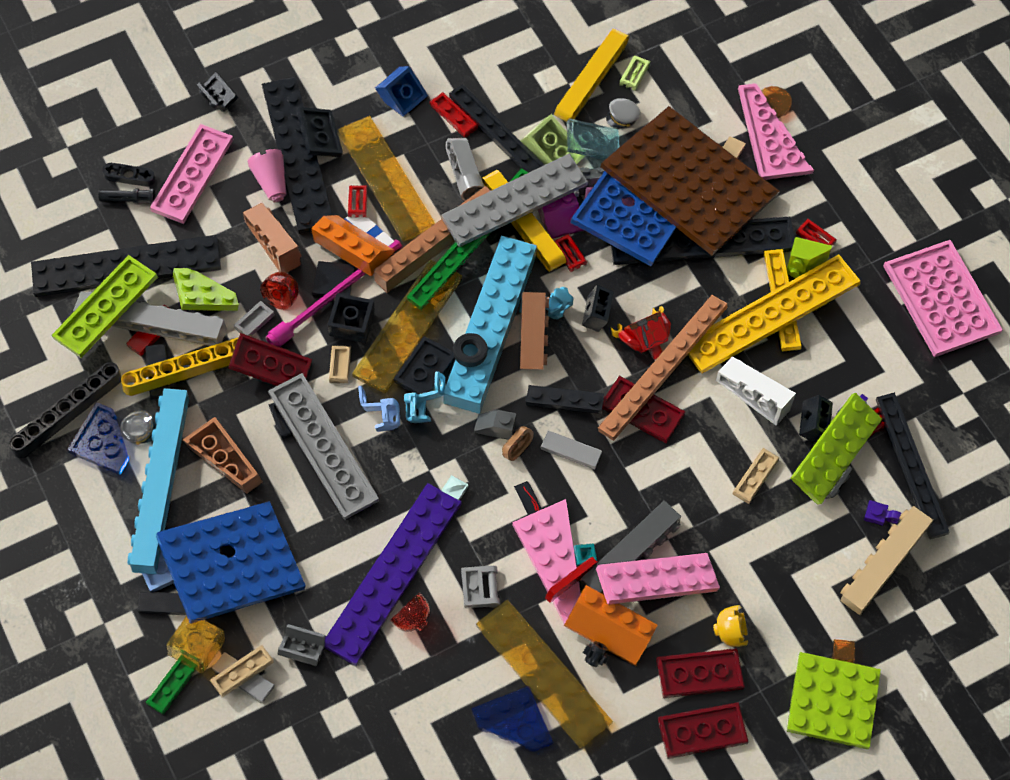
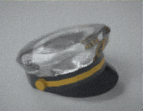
[120,411,157,445]

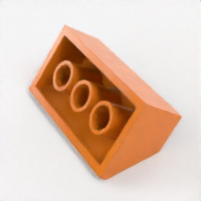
[311,215,394,276]
[563,585,658,666]

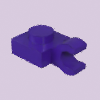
[864,500,901,526]

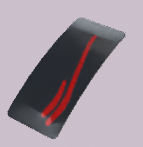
[514,481,542,515]

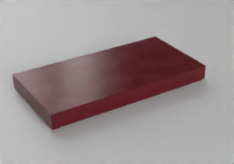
[228,333,312,386]
[603,375,686,444]
[656,648,745,698]
[658,702,749,759]

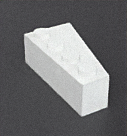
[716,357,796,425]

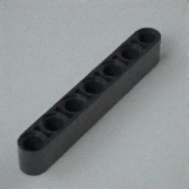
[9,362,122,458]

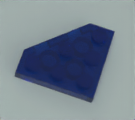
[67,402,129,475]
[471,686,553,752]

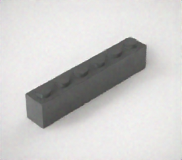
[580,501,681,595]

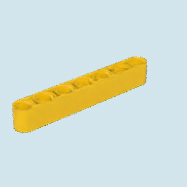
[554,28,629,124]
[482,170,566,272]
[121,338,238,396]

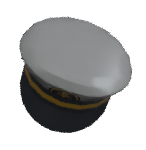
[606,98,640,128]

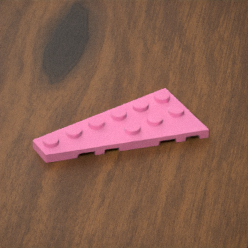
[738,83,814,180]
[513,499,581,624]

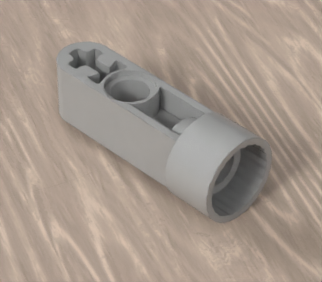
[446,138,484,201]

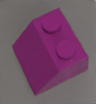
[538,192,584,239]

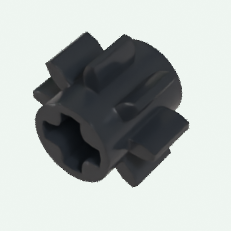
[582,641,609,667]

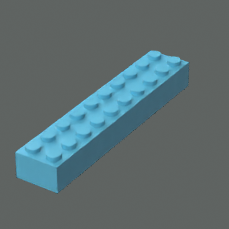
[443,236,537,414]

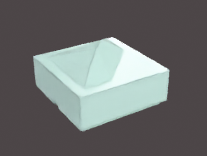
[441,475,468,500]

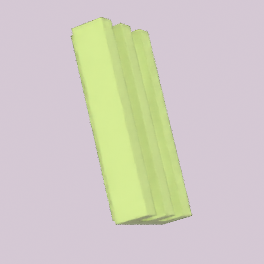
[619,55,650,91]

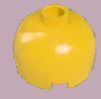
[714,605,748,647]

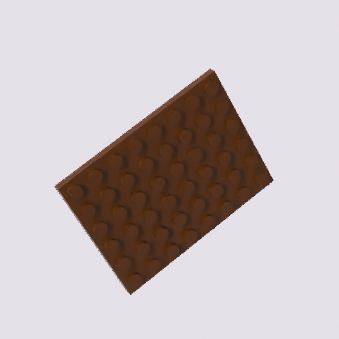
[600,106,780,256]

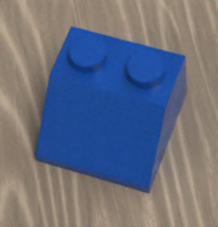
[375,66,428,116]

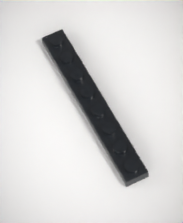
[449,84,544,173]
[876,392,950,540]

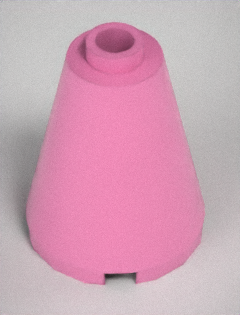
[248,149,286,202]

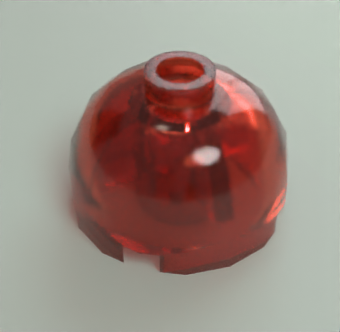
[260,272,299,310]
[390,592,430,632]

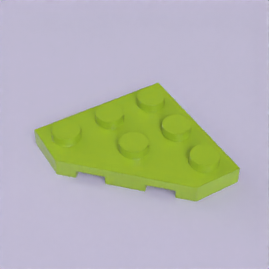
[173,268,239,311]

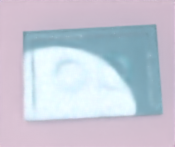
[567,119,619,160]

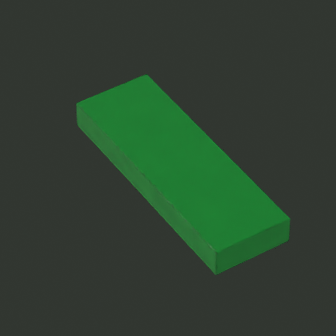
[146,653,200,715]

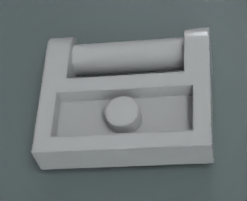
[461,566,501,608]

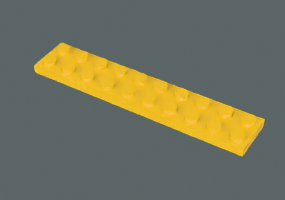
[688,254,860,374]

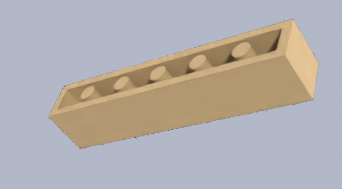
[840,506,933,615]

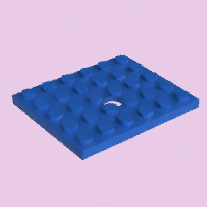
[570,171,676,266]
[156,501,306,624]

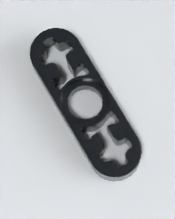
[102,162,155,187]

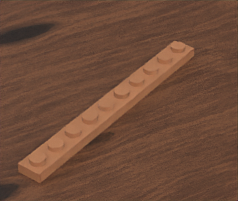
[598,295,727,441]

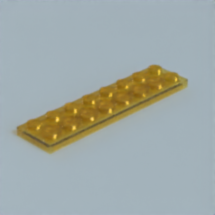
[338,116,435,241]
[352,259,462,394]
[476,599,613,749]

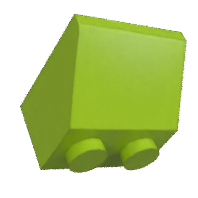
[787,237,832,278]

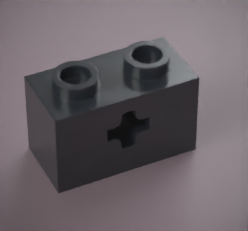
[582,285,614,332]
[799,395,833,442]

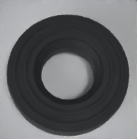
[453,333,488,367]

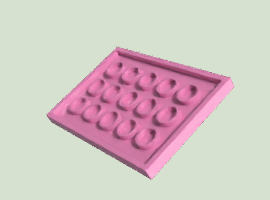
[884,240,1003,357]

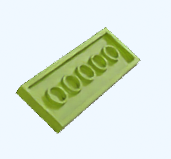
[52,255,158,358]
[790,393,882,505]

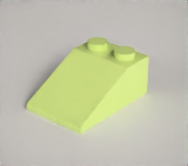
[520,114,586,165]

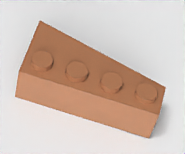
[243,203,302,275]
[520,292,549,370]
[183,417,263,493]

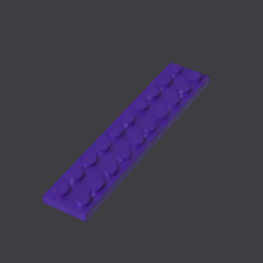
[324,483,461,666]

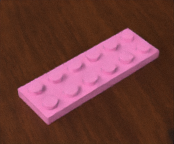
[150,124,233,224]
[596,553,720,604]

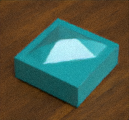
[573,543,597,566]

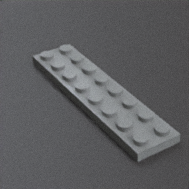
[441,154,588,247]
[268,373,379,520]

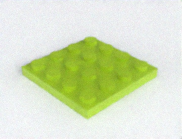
[786,652,881,749]

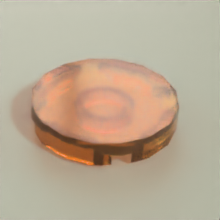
[761,86,792,118]

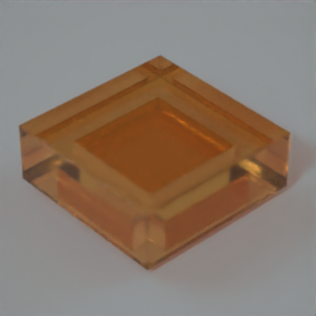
[833,639,855,663]

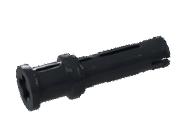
[98,188,156,205]

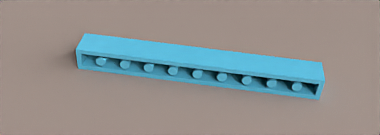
[127,388,189,574]

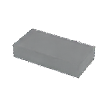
[234,301,275,336]

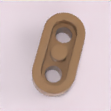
[502,426,533,461]

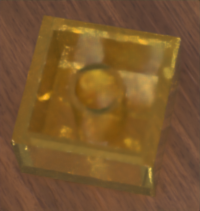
[166,616,225,674]

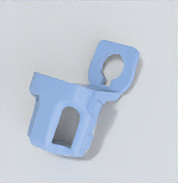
[358,386,400,432]

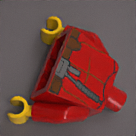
[611,306,671,360]

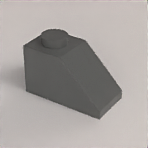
[474,410,516,440]

